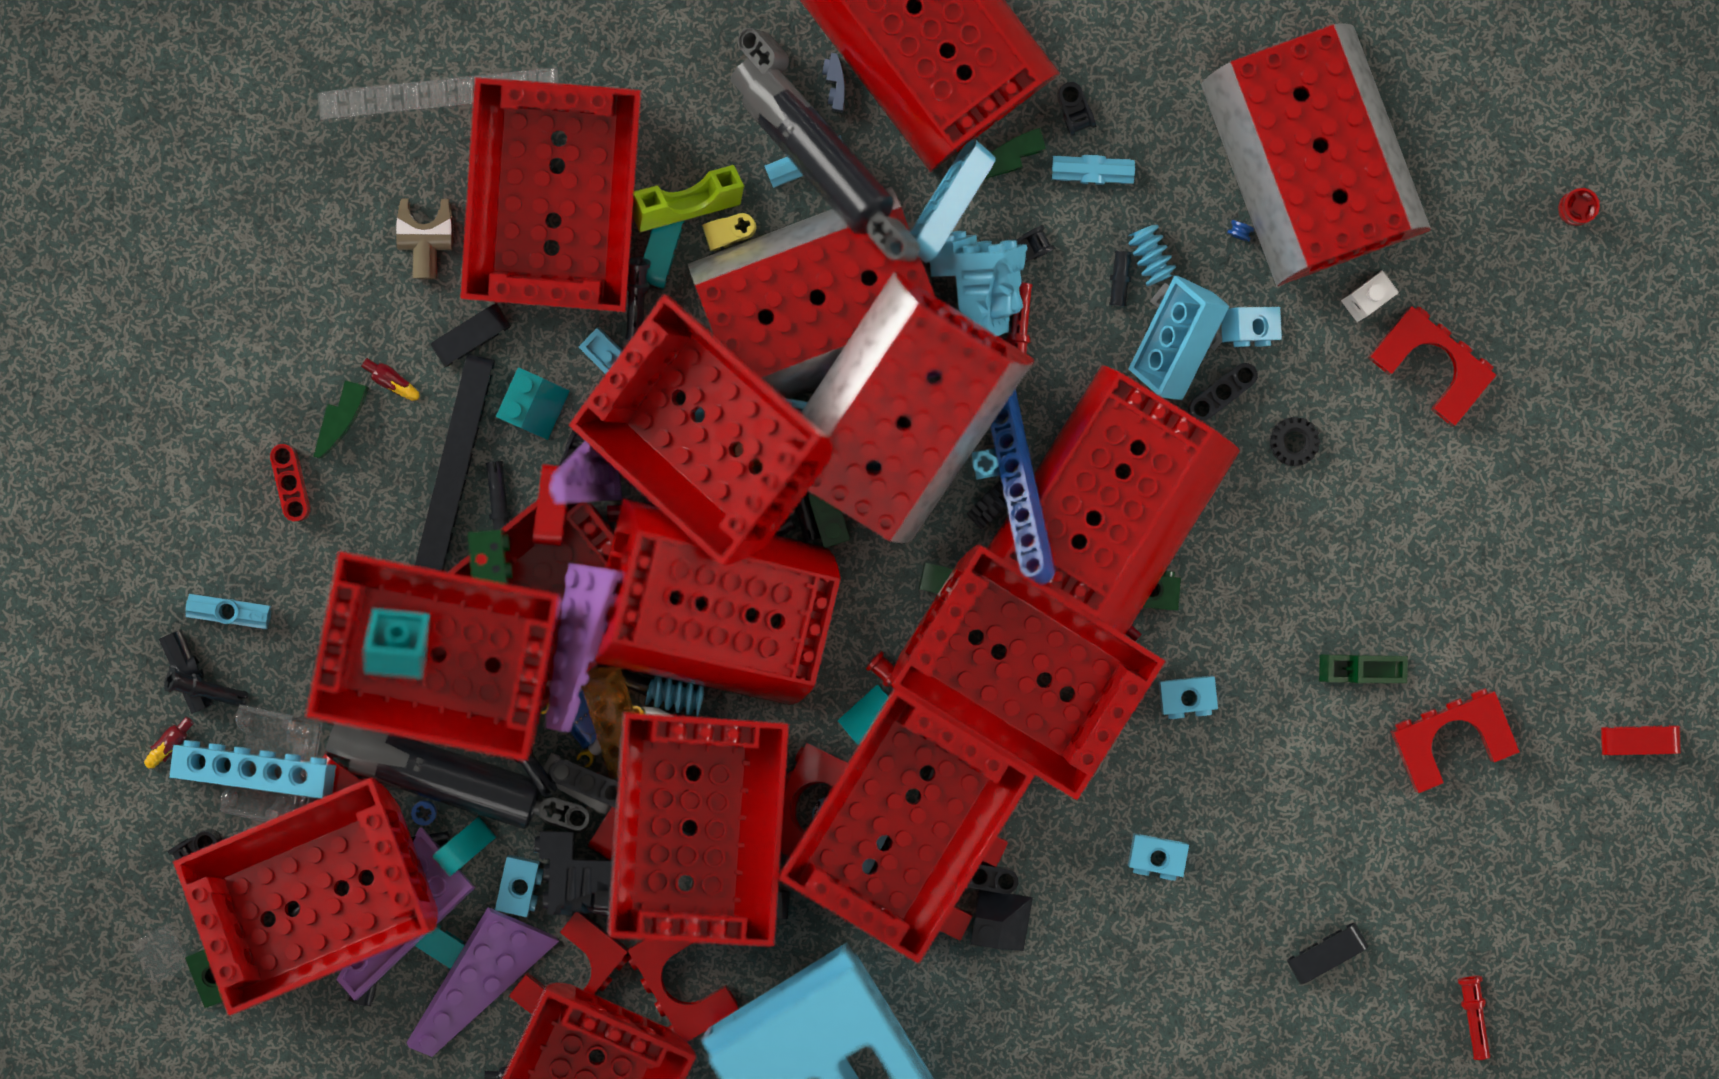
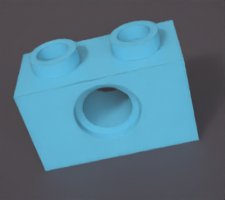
[1221,307,1282,347]
[1158,676,1218,719]
[1128,833,1189,881]
[495,855,544,917]

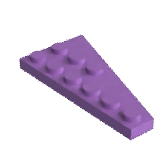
[550,441,622,503]
[546,563,624,732]
[337,827,475,1000]
[407,907,559,1057]

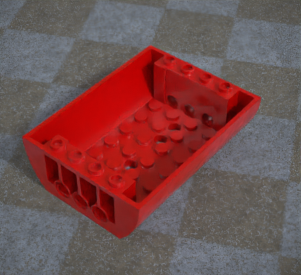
[800,0,1060,173]
[460,77,641,312]
[569,295,833,566]
[987,365,1240,635]
[590,499,840,705]
[891,545,1166,800]
[778,688,1035,964]
[173,777,438,1016]

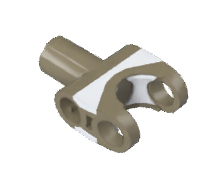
[396,198,453,279]

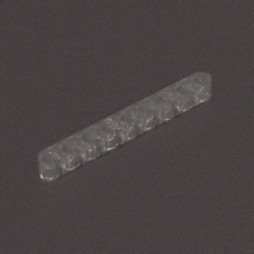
[317,68,559,121]

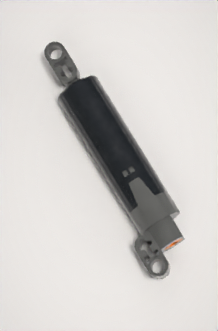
[730,28,920,262]
[320,720,590,833]

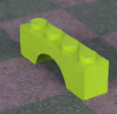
[632,165,744,232]

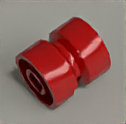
[1558,188,1600,226]

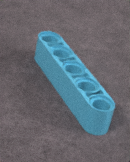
[910,139,996,263]

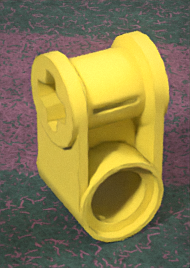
[702,213,757,252]

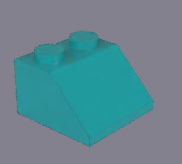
[496,367,570,440]
[364,609,429,678]
[837,684,889,746]

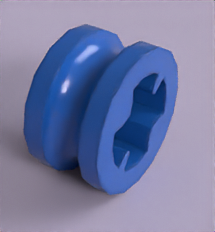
[1227,220,1254,242]
[411,801,437,826]

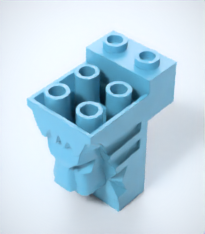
[930,231,1027,336]

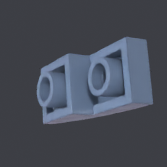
[822,53,845,113]

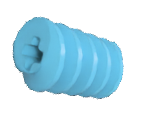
[1128,225,1176,286]
[645,676,704,718]

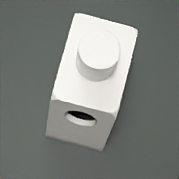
[1341,270,1399,322]

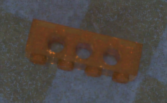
[581,667,635,779]

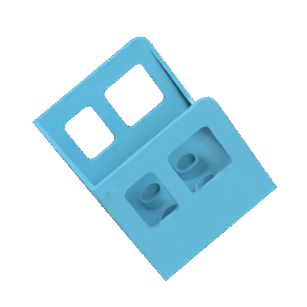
[702,942,934,1079]

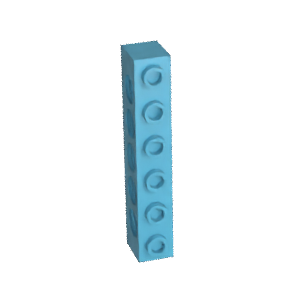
[170,740,336,798]

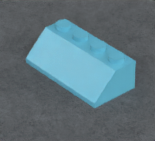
[1129,275,1229,400]

